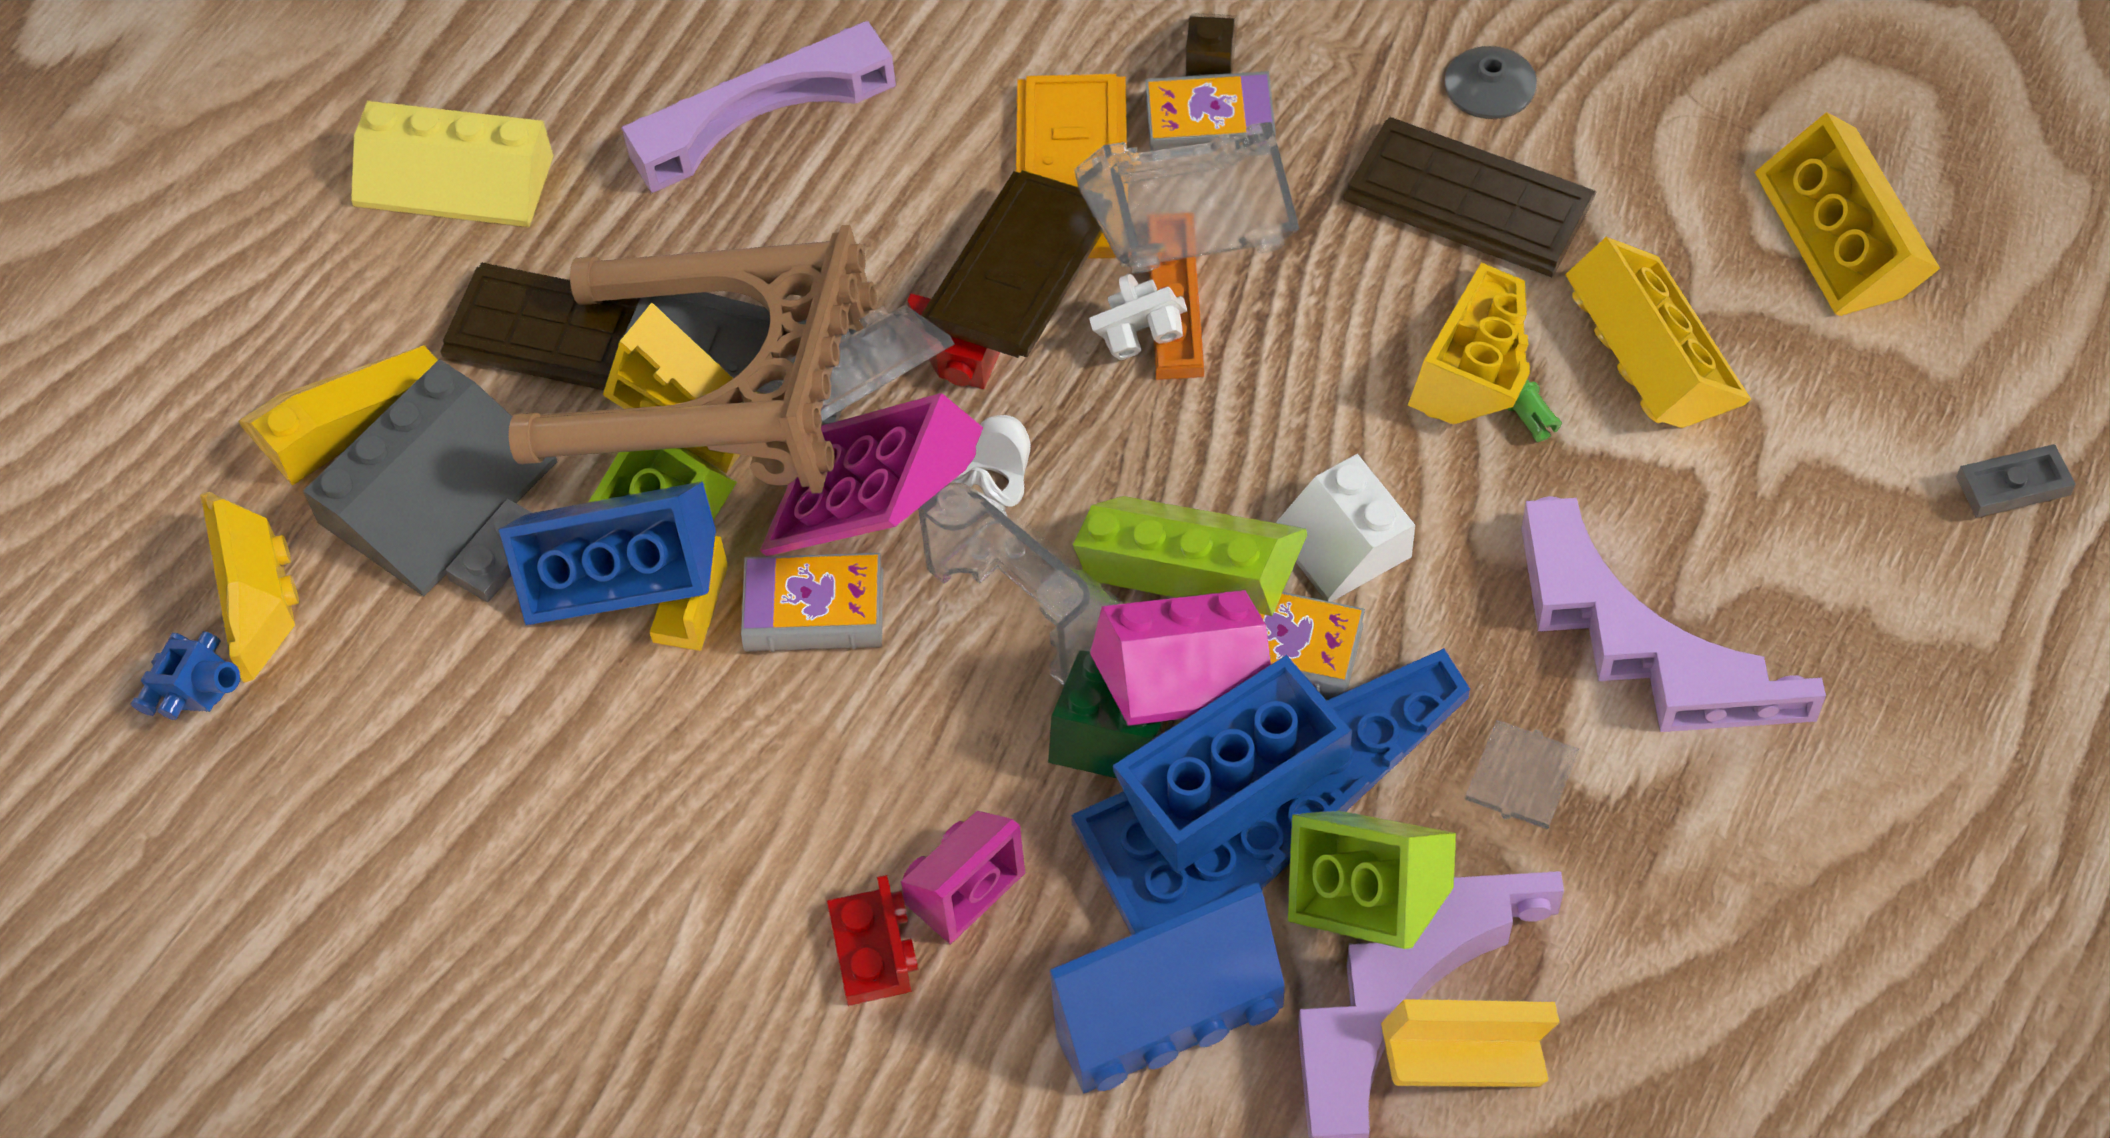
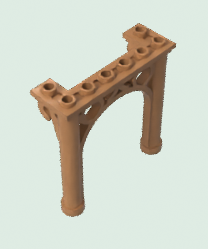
[509,225,877,493]

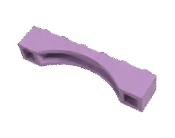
[622,20,896,193]

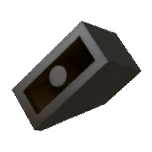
[1186,13,1238,76]

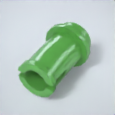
[1507,379,1562,442]

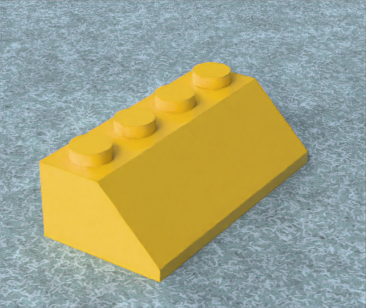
[1754,112,1940,316]
[1565,236,1751,428]

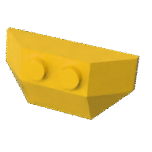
[200,492,299,683]

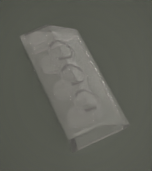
[741,305,954,421]

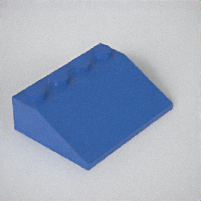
[1050,882,1285,1094]

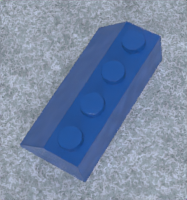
[499,481,716,625]
[1113,655,1352,873]

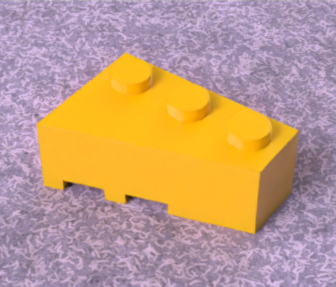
[603,303,743,473]

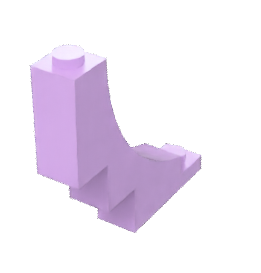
[1521,496,1826,732]
[1298,871,1564,1138]

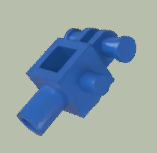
[131,631,240,720]

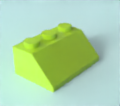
[1288,810,1456,949]

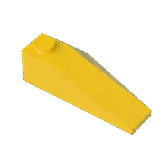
[1408,262,1530,425]
[238,345,438,486]

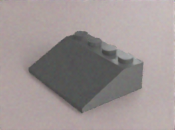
[303,359,558,596]

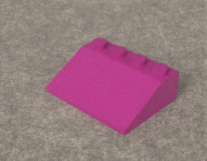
[760,393,983,556]

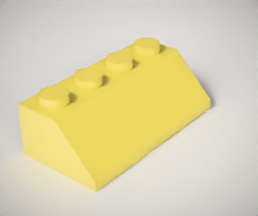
[351,101,553,227]

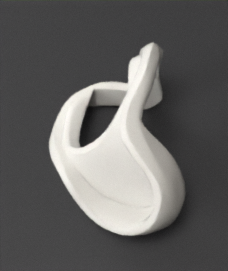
[944,415,1030,507]

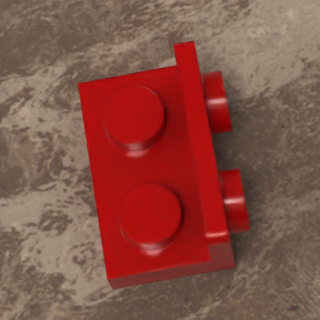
[827,875,918,1006]

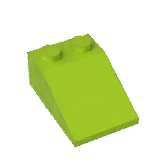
[588,448,737,521]

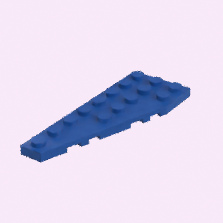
[1071,648,1470,935]

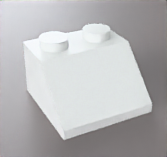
[1276,454,1415,602]

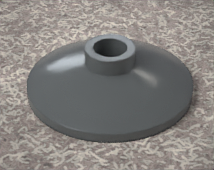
[1445,46,1537,119]

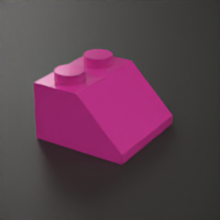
[901,811,1025,945]

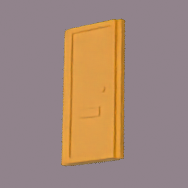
[1016,74,1128,259]

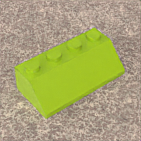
[1073,496,1308,616]

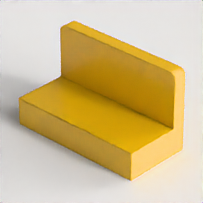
[650,536,728,651]

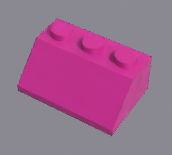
[1090,590,1271,725]

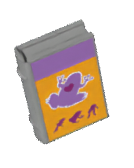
[1146,71,1276,161]
[741,553,884,652]
[1260,592,1365,700]

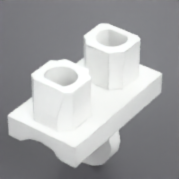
[1089,274,1187,360]

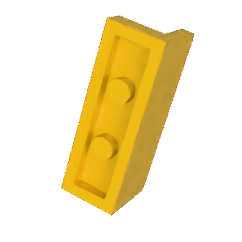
[1381,999,1560,1087]

